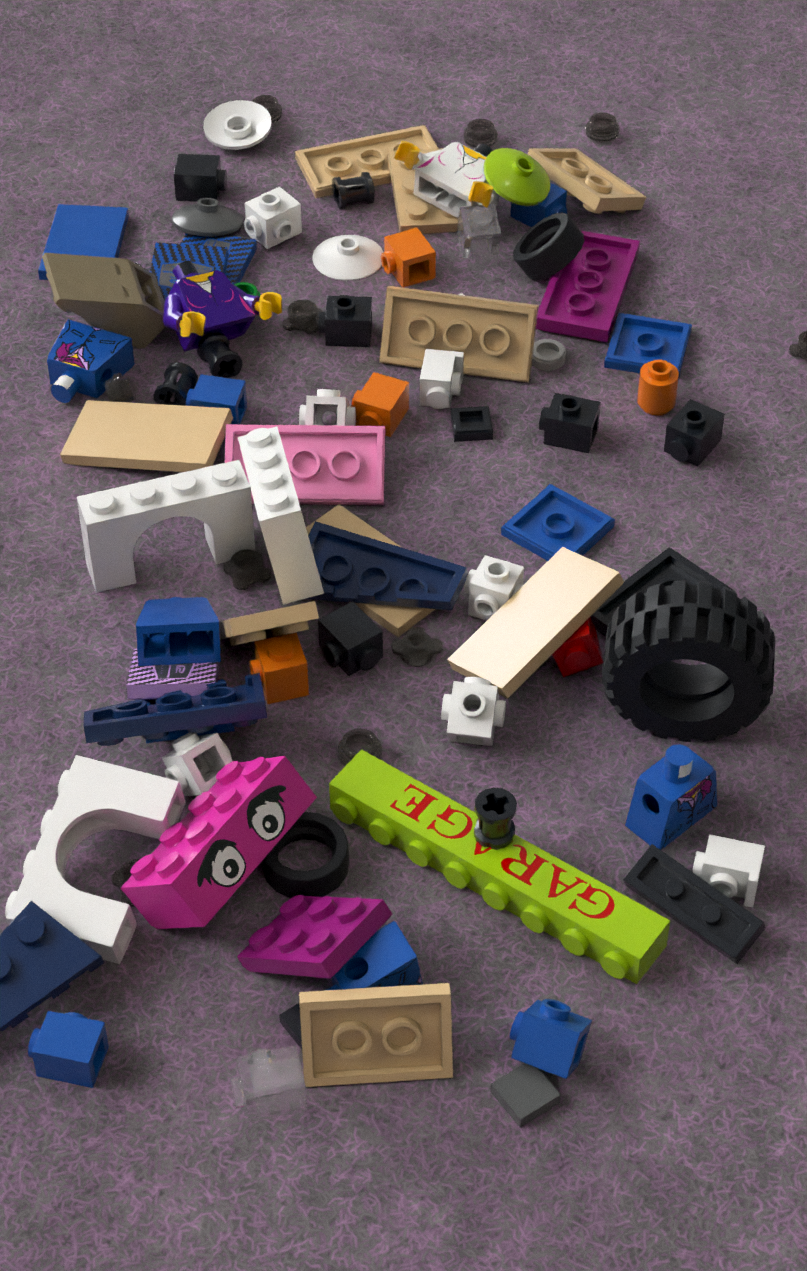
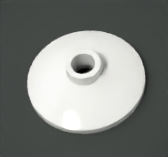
[203,100,272,150]
[312,235,384,280]

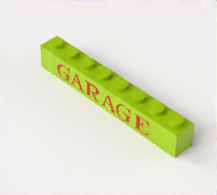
[329,749,670,984]

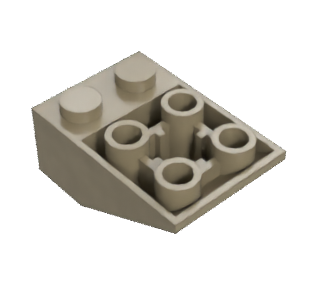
[42,253,166,349]

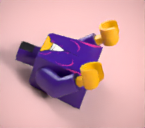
[163,261,282,352]

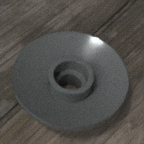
[172,198,243,237]

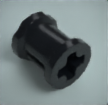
[332,172,375,209]
[197,332,243,378]
[153,362,198,406]
[474,787,517,849]

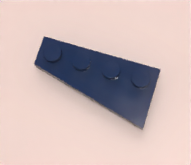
[306,521,468,610]
[84,673,267,746]
[0,901,105,1032]

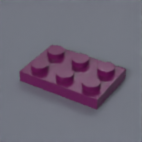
[237,895,393,979]

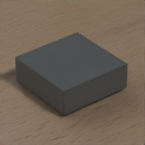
[490,1063,561,1128]

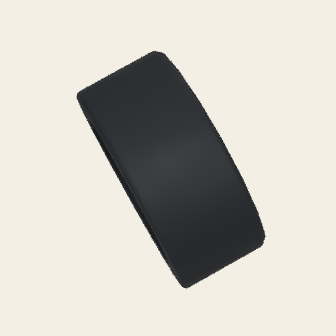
[513,212,585,281]
[262,812,349,898]

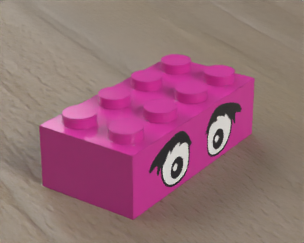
[121,756,317,929]

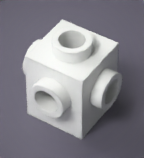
[244,187,302,249]
[299,389,356,426]
[464,555,524,621]
[441,677,506,746]
[161,733,233,796]

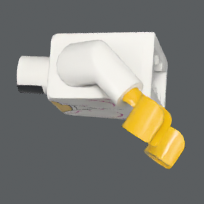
[394,141,499,224]

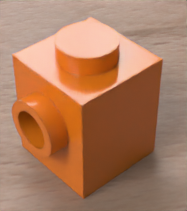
[381,227,436,288]
[351,372,409,437]
[249,632,309,704]

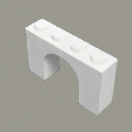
[238,426,324,605]
[77,460,255,593]
[5,755,186,964]

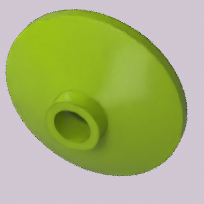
[483,148,550,206]

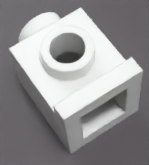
[420,349,464,409]
[692,834,765,907]

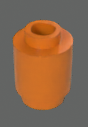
[637,360,679,416]

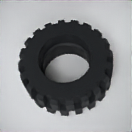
[602,580,775,742]

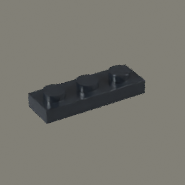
[623,844,766,964]

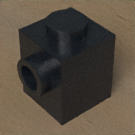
[174,154,227,202]
[318,295,372,347]
[539,393,601,453]
[664,399,725,467]
[318,601,383,676]

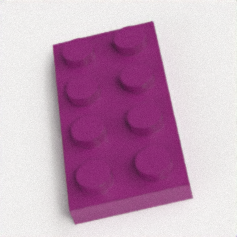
[536,231,640,342]

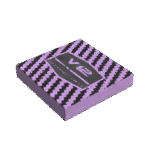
[127,649,220,700]

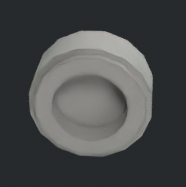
[532,339,567,371]

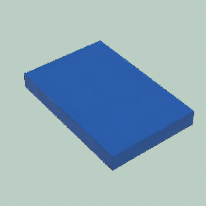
[38,204,129,280]

